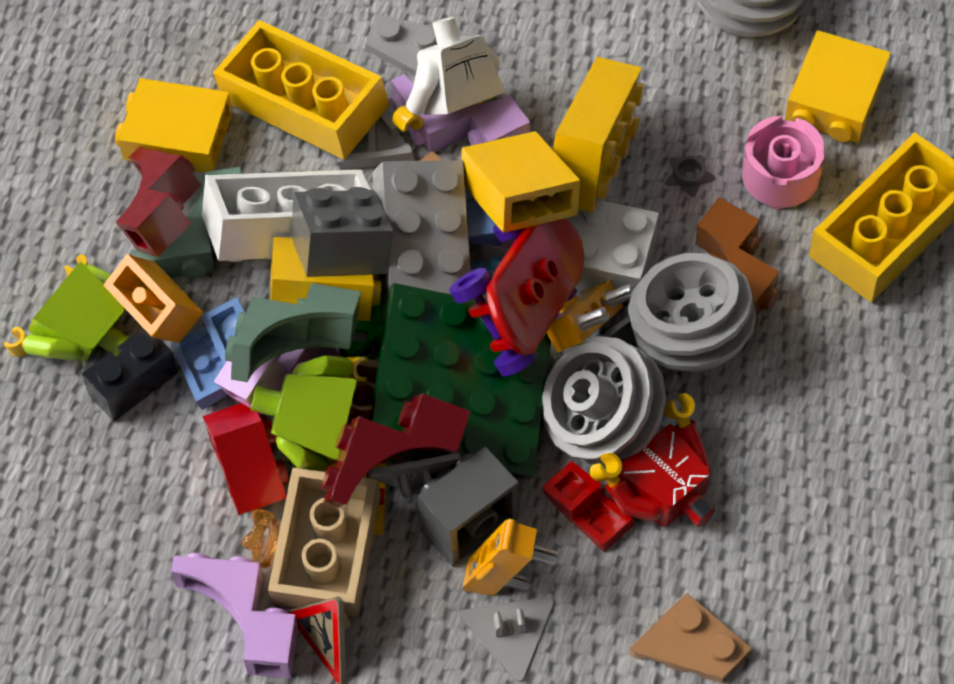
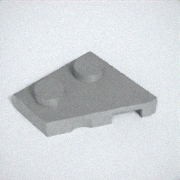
[338,113,414,170]

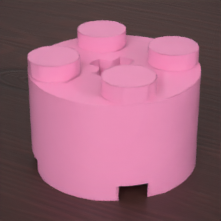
[742,116,824,209]

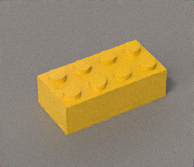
[213,20,389,160]
[553,57,646,213]
[809,132,954,303]

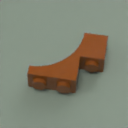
[695,197,780,332]

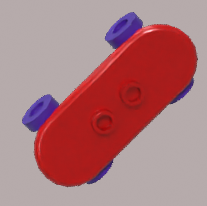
[449,218,584,376]

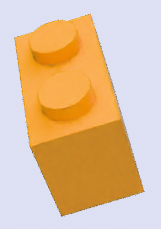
[103,254,203,344]

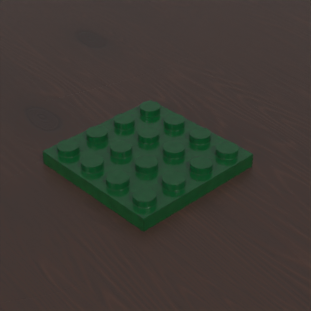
[370,283,551,480]

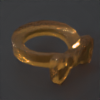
[241,509,281,569]

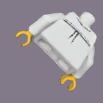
[392,17,505,132]

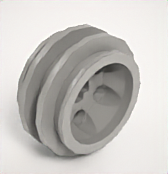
[696,0,805,38]
[628,253,757,372]
[542,336,666,466]

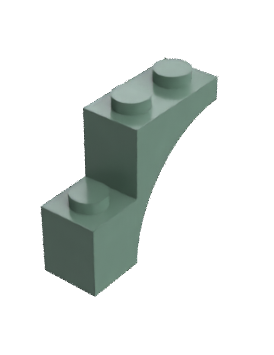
[130,167,241,279]
[225,283,361,383]

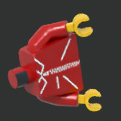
[590,393,715,527]

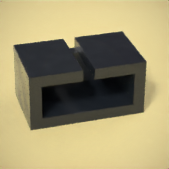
[81,328,178,422]

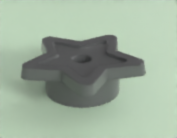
[665,155,716,197]

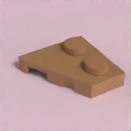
[629,593,752,683]

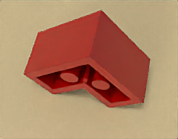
[203,403,290,515]

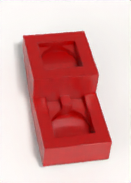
[542,461,634,552]

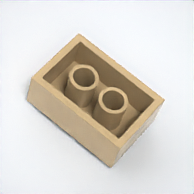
[268,467,381,618]

